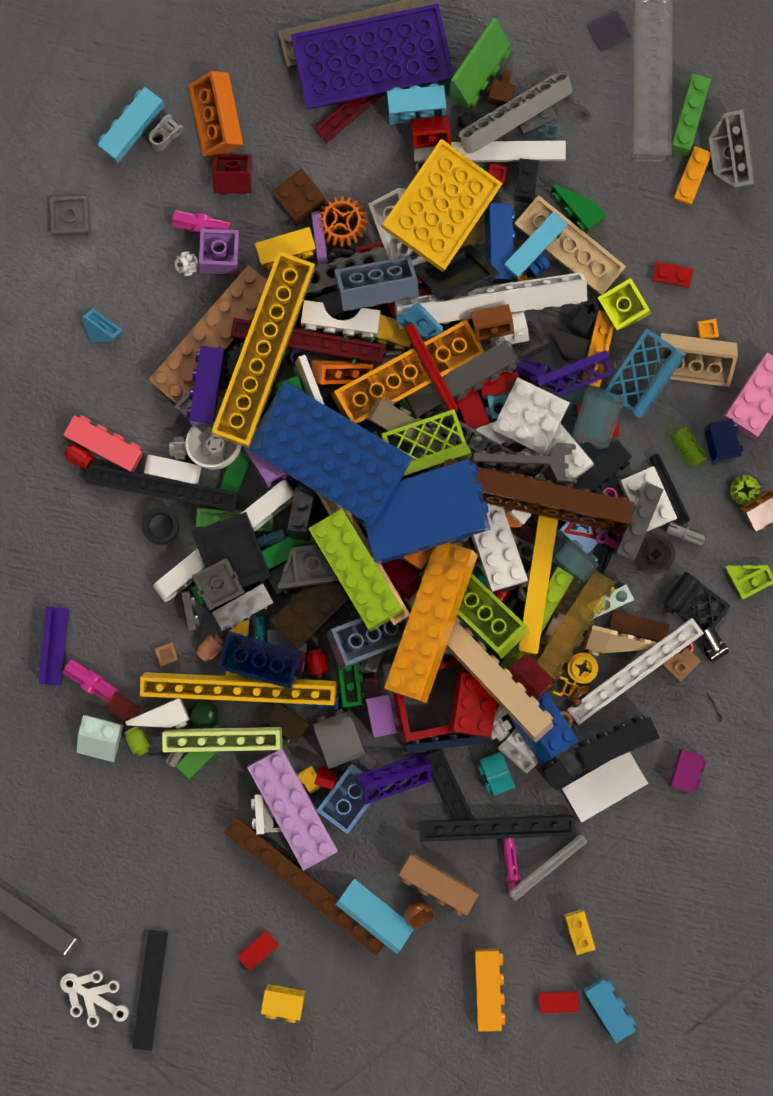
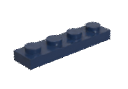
[406,734,484,753]

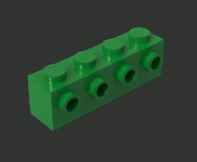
[335,658,365,708]

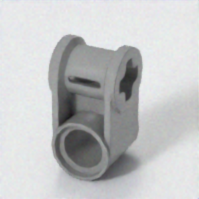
[149,114,184,151]

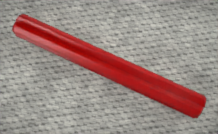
[404,324,457,411]

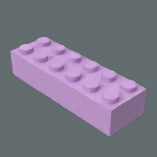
[247,747,338,871]

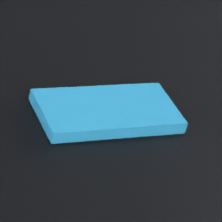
[335,879,414,954]

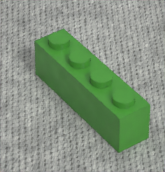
[669,74,711,156]

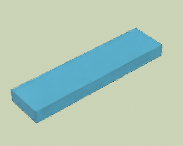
[504,212,568,279]

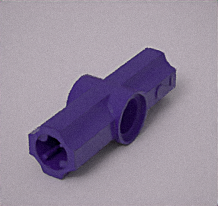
[512,355,569,392]

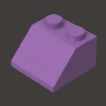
[199,229,239,275]
[366,695,399,738]

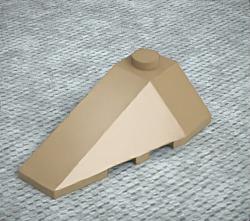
[584,625,658,656]

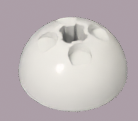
[186,420,242,470]

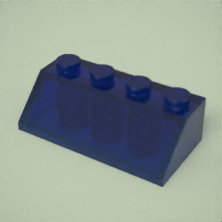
[218,631,307,689]

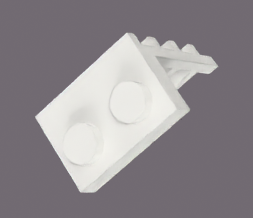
[251,793,282,834]

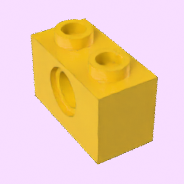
[563,909,596,955]

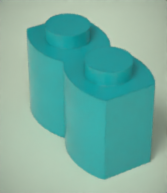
[478,751,516,796]

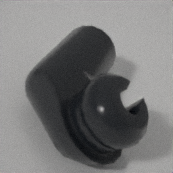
[327,246,354,263]

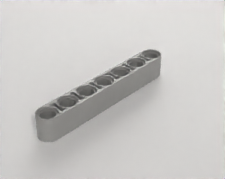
[459,71,573,153]

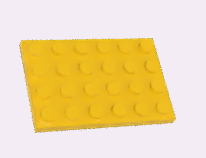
[381,139,503,272]

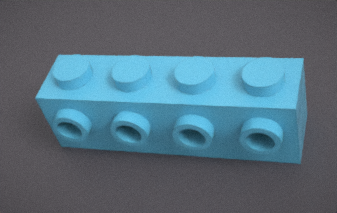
[98,87,165,164]

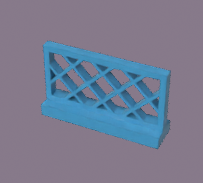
[604,328,686,418]

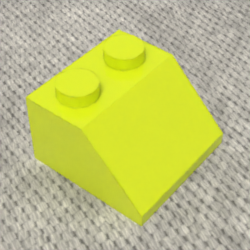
[598,278,651,330]

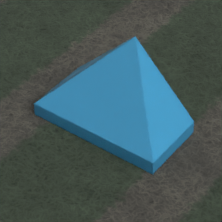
[82,308,123,343]

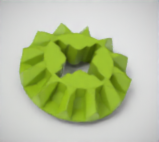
[730,475,761,505]

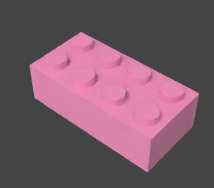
[722,353,773,440]

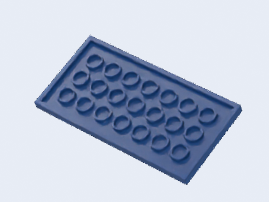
[246,381,413,526]

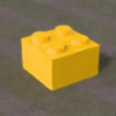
[261,984,306,1023]

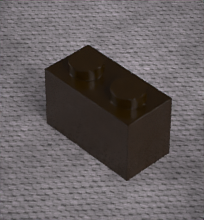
[265,703,310,744]

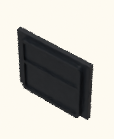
[414,245,500,300]
[192,512,271,588]

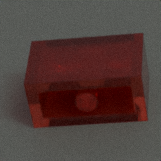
[105,691,140,720]

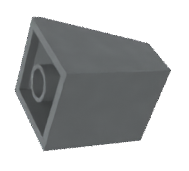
[313,708,366,769]

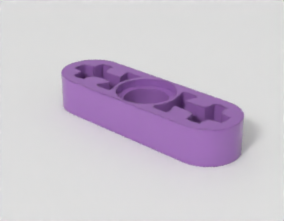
[311,211,328,264]

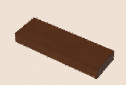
[608,610,670,642]

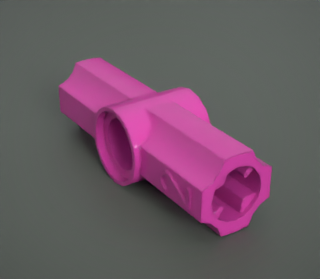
[172,210,231,236]
[62,659,120,705]

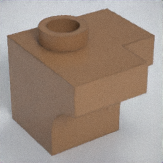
[662,648,701,683]

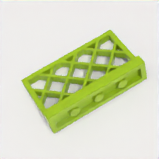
[381,409,471,476]

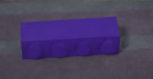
[186,346,225,428]

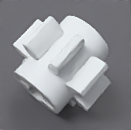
[175,251,199,276]
[491,718,512,742]

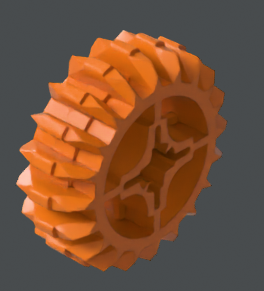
[317,196,367,247]

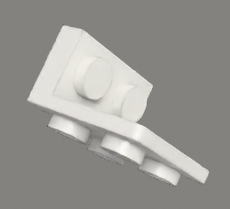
[498,728,538,774]

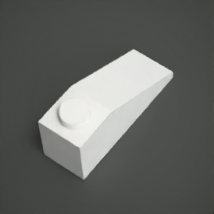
[126,698,190,729]

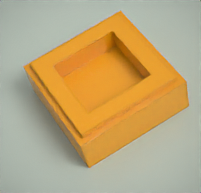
[696,319,719,340]

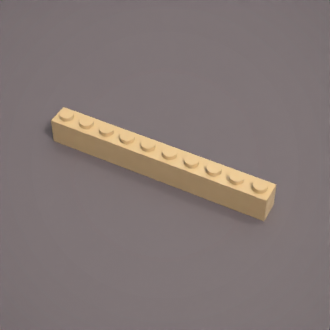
[403,591,553,743]

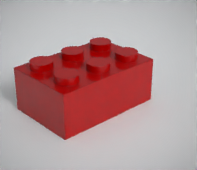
[448,673,497,738]

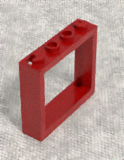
[392,657,470,742]

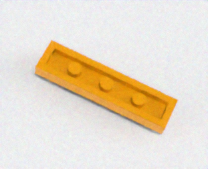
[581,310,614,389]

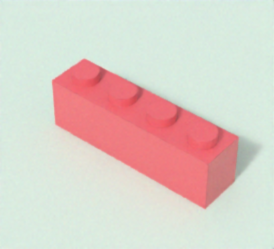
[63,415,144,473]

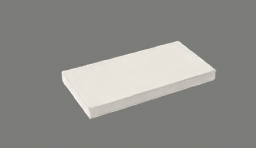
[561,752,648,823]

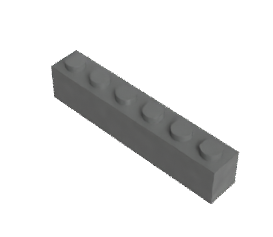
[407,340,521,419]

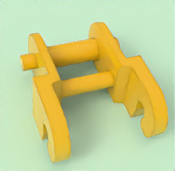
[550,675,579,699]

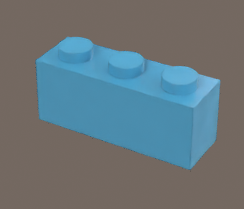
[583,977,636,1043]

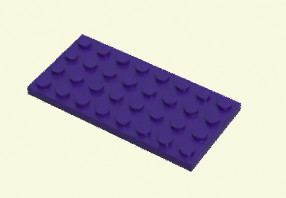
[291,3,454,110]

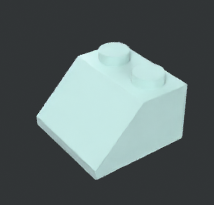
[76,715,124,762]

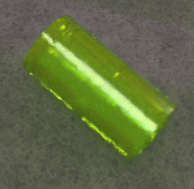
[671,426,708,468]

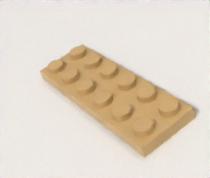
[514,195,626,296]

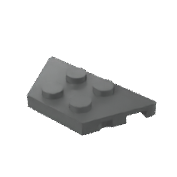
[278,544,339,590]

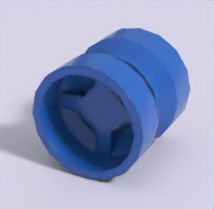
[526,254,551,279]

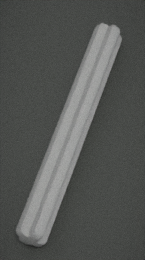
[508,834,587,901]

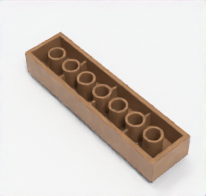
[148,265,267,404]

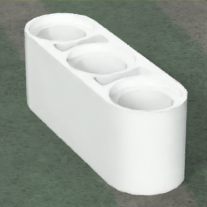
[144,455,202,485]

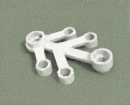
[60,970,129,1027]

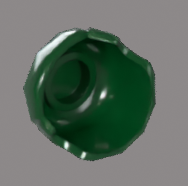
[189,700,219,729]

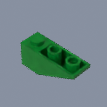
[551,184,606,234]

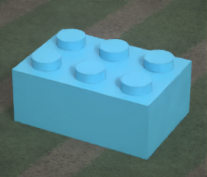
[387,84,446,125]

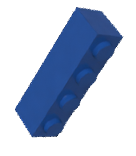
[485,203,516,283]

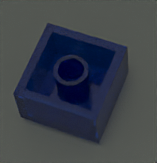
[703,418,743,465]

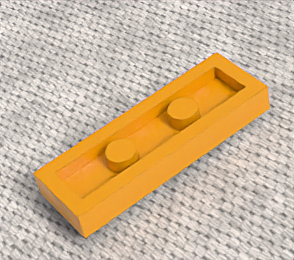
[673,146,711,206]

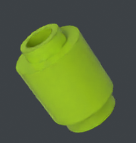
[124,726,151,756]

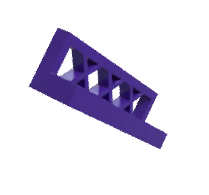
[534,350,613,397]
[39,606,69,686]
[355,753,432,805]

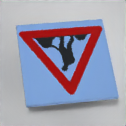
[560,522,608,555]

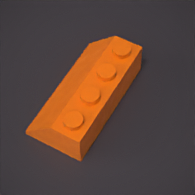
[188,71,244,157]

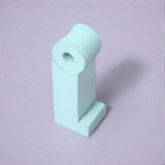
[578,585,634,623]

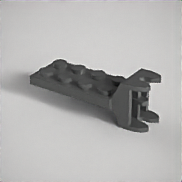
[469,443,577,488]

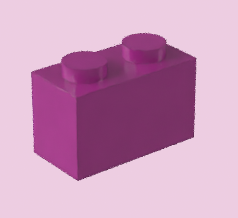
[668,749,706,794]

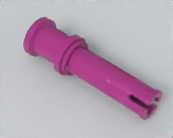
[502,838,525,898]

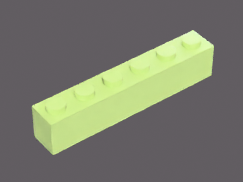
[162,727,282,752]

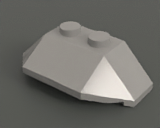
[709,109,754,188]

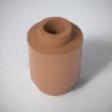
[196,634,224,663]

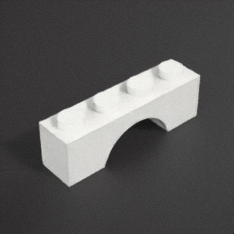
[301,300,380,339]

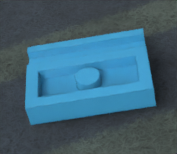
[396,302,443,342]

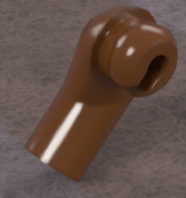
[569,684,591,708]

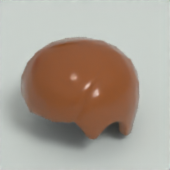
[404,901,435,928]

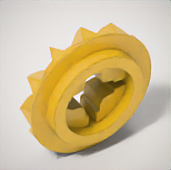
[567,653,598,684]

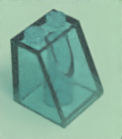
[572,385,624,449]

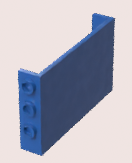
[362,459,491,564]

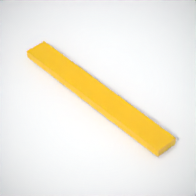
[518,516,558,655]

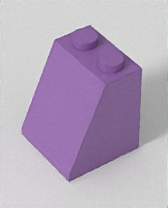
[244,447,297,491]

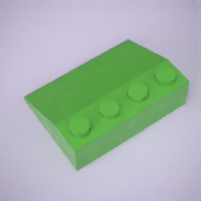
[449,18,511,110]

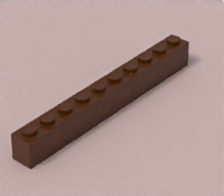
[224,816,385,956]

